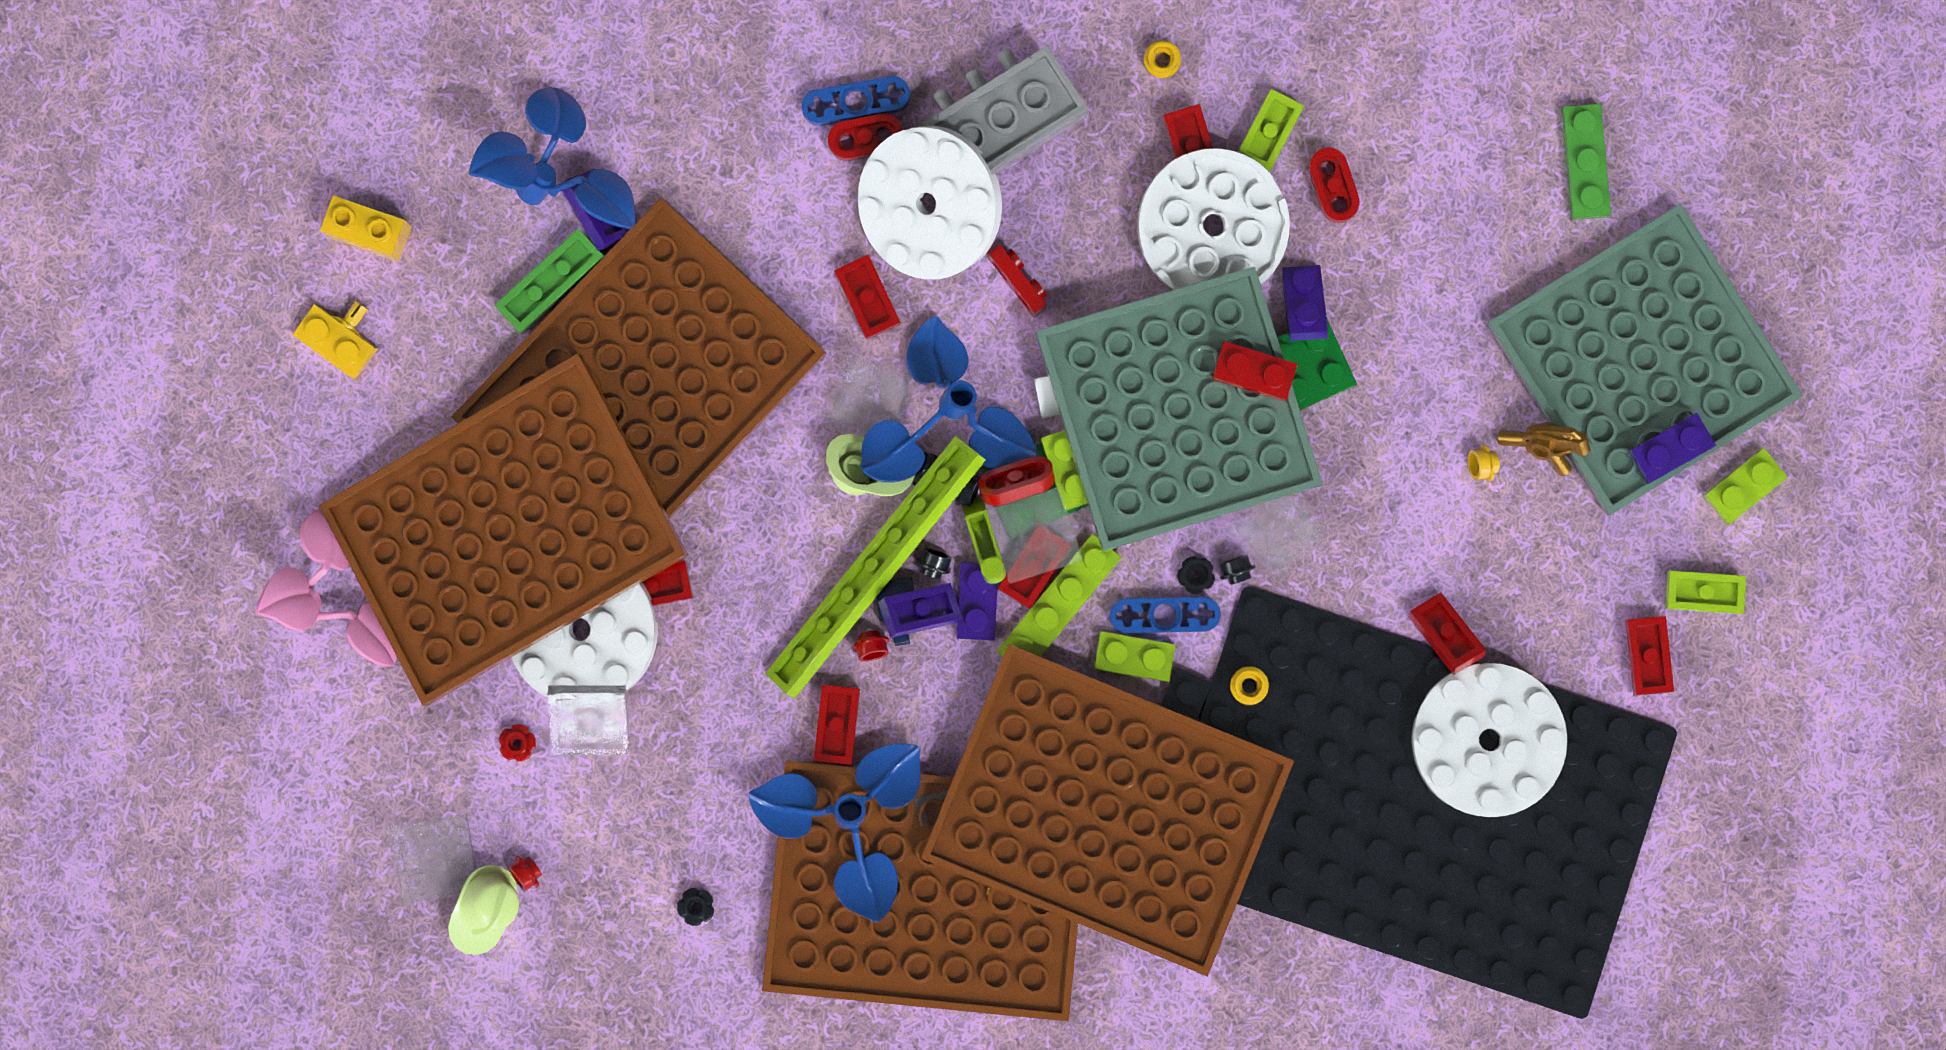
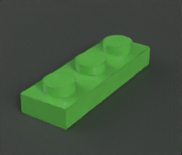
[1561,104,1611,220]
[494,229,604,335]

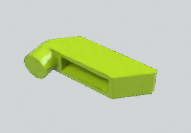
[961,496,1006,584]

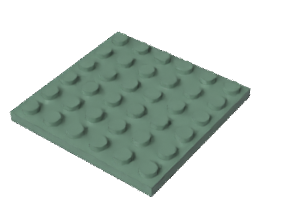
[1486,204,1803,516]
[1035,266,1323,552]

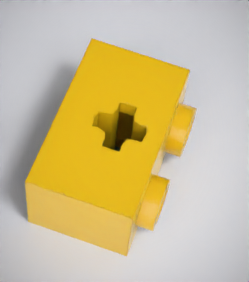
[320,195,412,262]

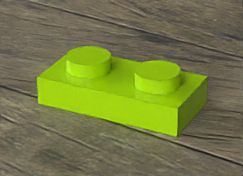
[1238,89,1304,173]
[1041,430,1087,511]
[1703,448,1788,525]
[1665,570,1746,615]
[1094,631,1176,682]

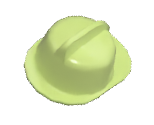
[826,433,915,496]
[448,865,519,955]

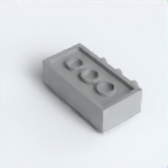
[919,45,1088,174]

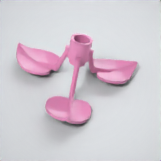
[255,507,397,667]

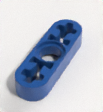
[802,76,910,126]
[1109,597,1221,633]

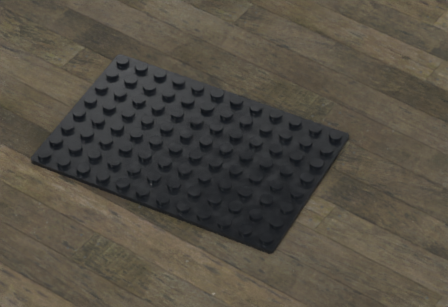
[1199,587,1677,1019]

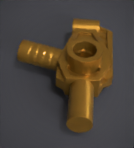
[1498,422,1591,476]

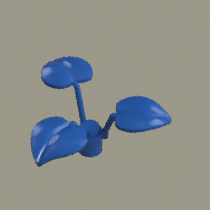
[469,86,635,229]
[860,316,1037,483]
[748,744,921,922]

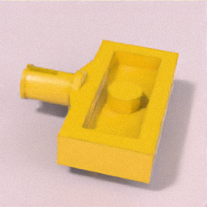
[292,300,378,379]

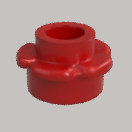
[853,630,890,662]
[498,724,536,762]
[507,855,542,892]

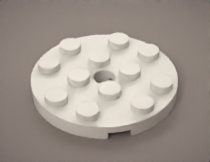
[858,126,1002,279]
[1137,149,1290,290]
[511,582,658,706]
[1412,663,1567,817]

